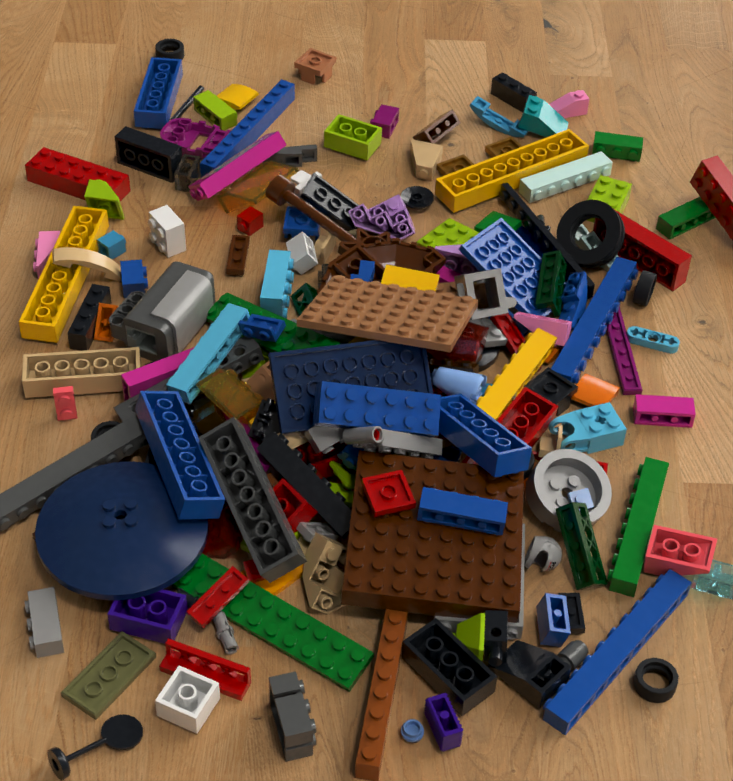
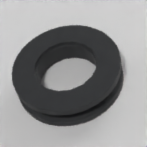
[556,200,625,268]

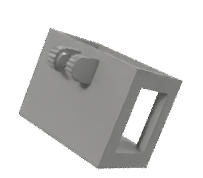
[454,268,517,320]

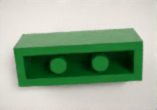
[592,131,644,162]

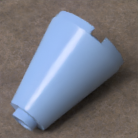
[431,367,487,405]

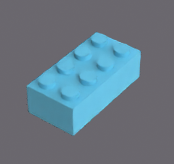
[260,250,294,319]

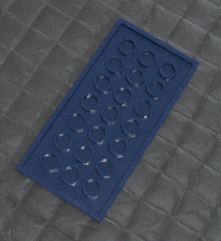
[268,340,433,434]

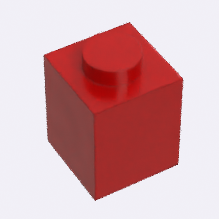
[237,206,264,236]

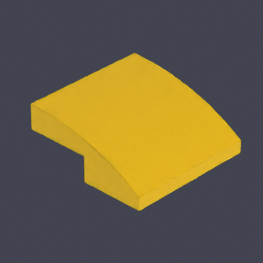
[217,84,259,110]

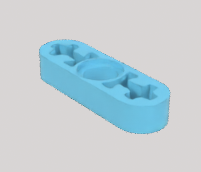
[627,326,680,353]

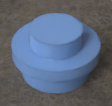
[401,719,424,742]

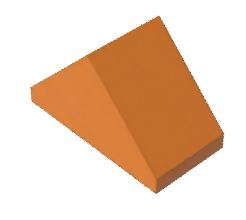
[94,303,118,342]

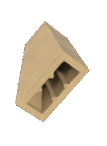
[410,139,443,181]

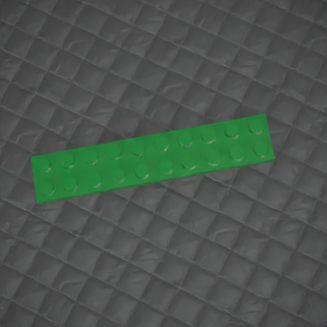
[206,292,340,353]
[172,554,374,692]

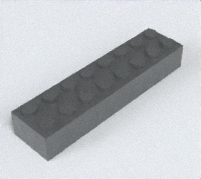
[199,417,307,583]

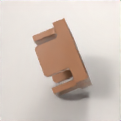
[294,48,336,84]

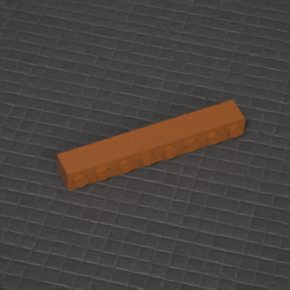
[355,609,408,781]

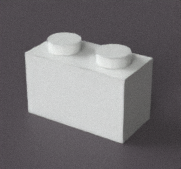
[286,231,318,275]

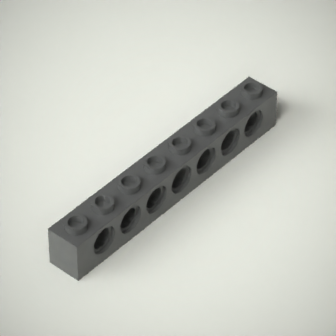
[113,336,264,423]

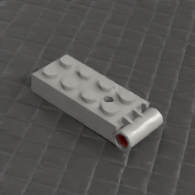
[343,426,443,459]

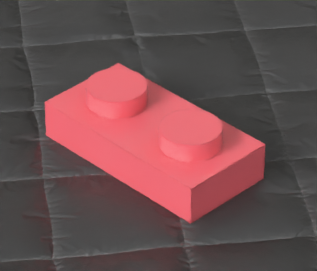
[53,386,77,421]

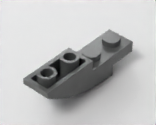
[260,144,317,167]

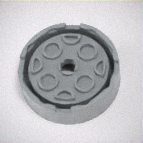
[526,449,612,532]

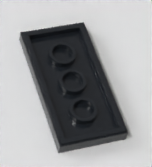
[300,173,359,231]

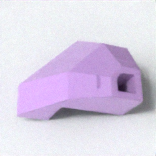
[348,194,415,240]

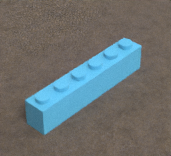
[166,303,250,404]

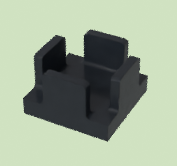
[524,367,578,416]

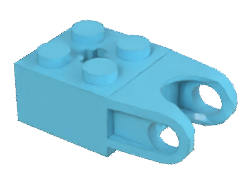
[548,402,627,454]

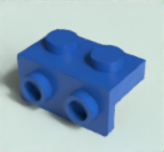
[238,314,286,342]

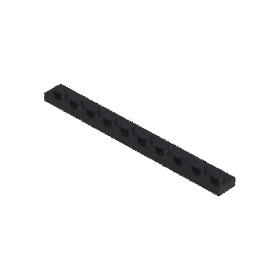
[500,182,595,299]

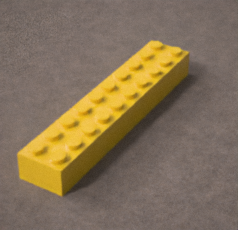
[435,129,589,213]
[19,205,109,343]

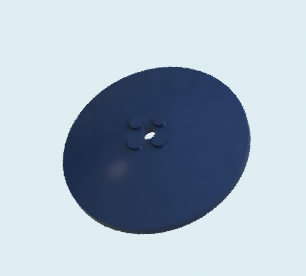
[35,462,208,600]

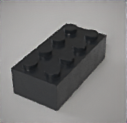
[114,126,183,183]
[401,618,497,716]

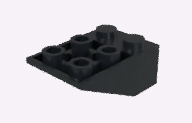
[488,640,571,709]

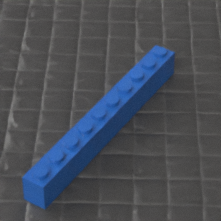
[200,80,295,178]
[551,257,639,384]
[543,569,692,735]

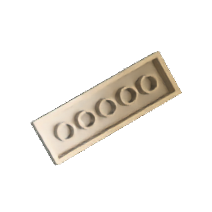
[22,347,141,398]

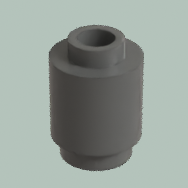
[557,640,589,672]

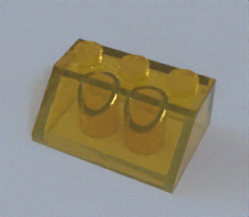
[196,368,264,424]

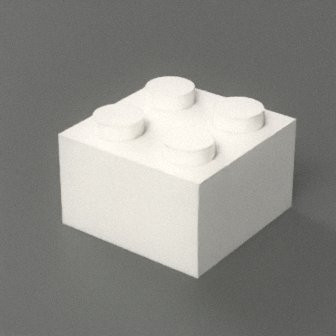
[148,205,186,258]
[155,665,220,734]

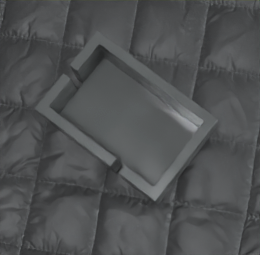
[269,671,317,762]

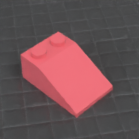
[644,525,717,576]

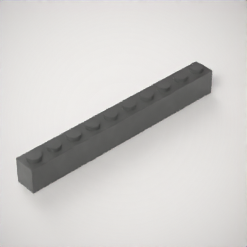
[0,414,148,532]

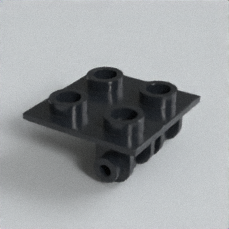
[248,398,280,441]

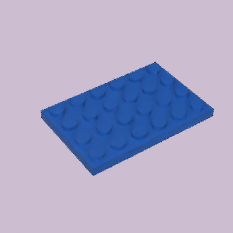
[458,218,566,317]

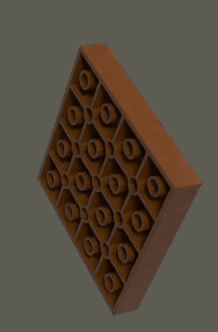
[341,450,524,623]

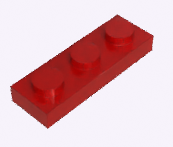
[187,566,249,628]

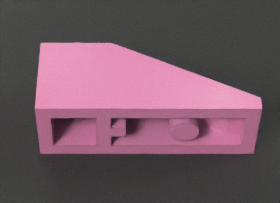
[549,90,589,118]
[513,312,572,348]

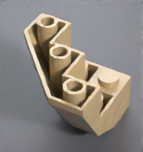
[302,532,347,614]

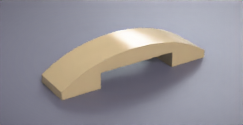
[52,247,122,282]

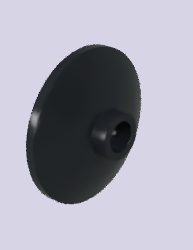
[401,186,434,209]

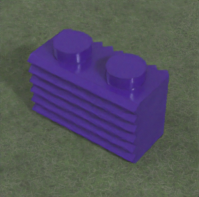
[424,693,463,752]

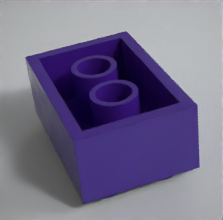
[107,589,188,644]

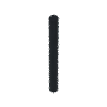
[170,85,204,120]

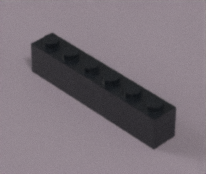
[256,432,352,539]

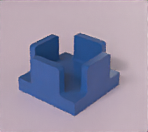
[283,206,321,240]

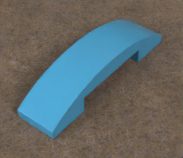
[470,96,529,137]

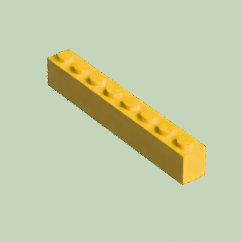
[476,328,557,421]

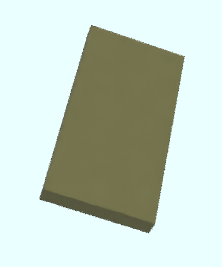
[61,631,156,720]

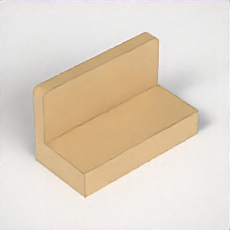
[314,233,336,265]
[539,425,563,457]

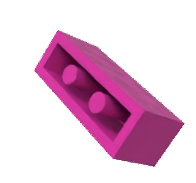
[633,394,696,428]

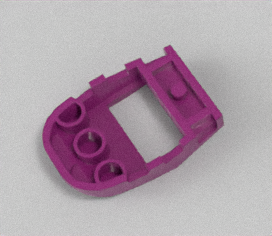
[160,118,231,159]

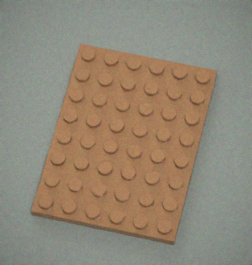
[297,275,478,352]

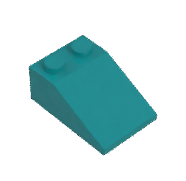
[518,95,569,137]

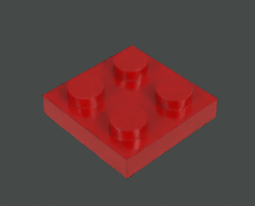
[361,470,416,517]

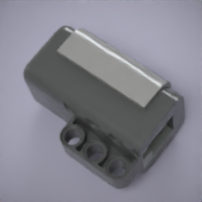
[109,261,216,361]

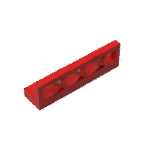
[159,638,251,701]

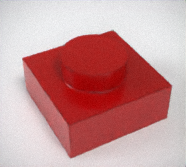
[243,559,266,583]

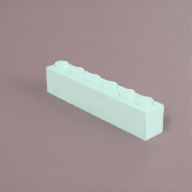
[519,151,613,203]

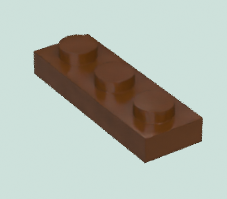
[226,235,250,275]

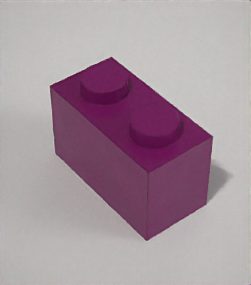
[370,104,399,139]

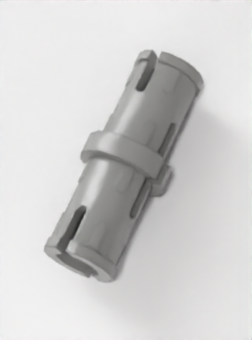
[212,611,239,655]

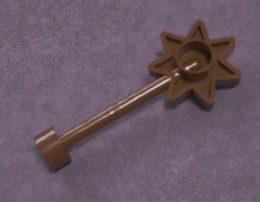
[265,174,390,254]

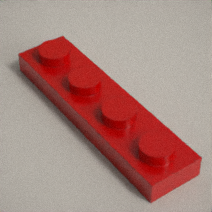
[490,313,542,372]

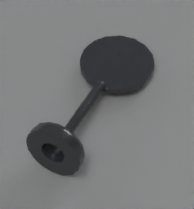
[47,715,143,780]

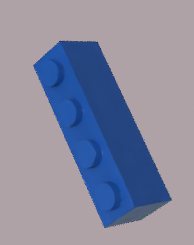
[417,487,508,536]

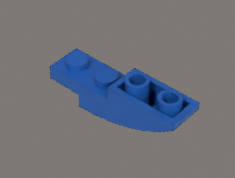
[559,271,587,331]

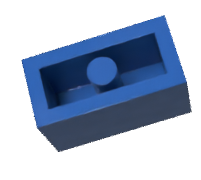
[120,259,148,298]
[536,593,571,647]

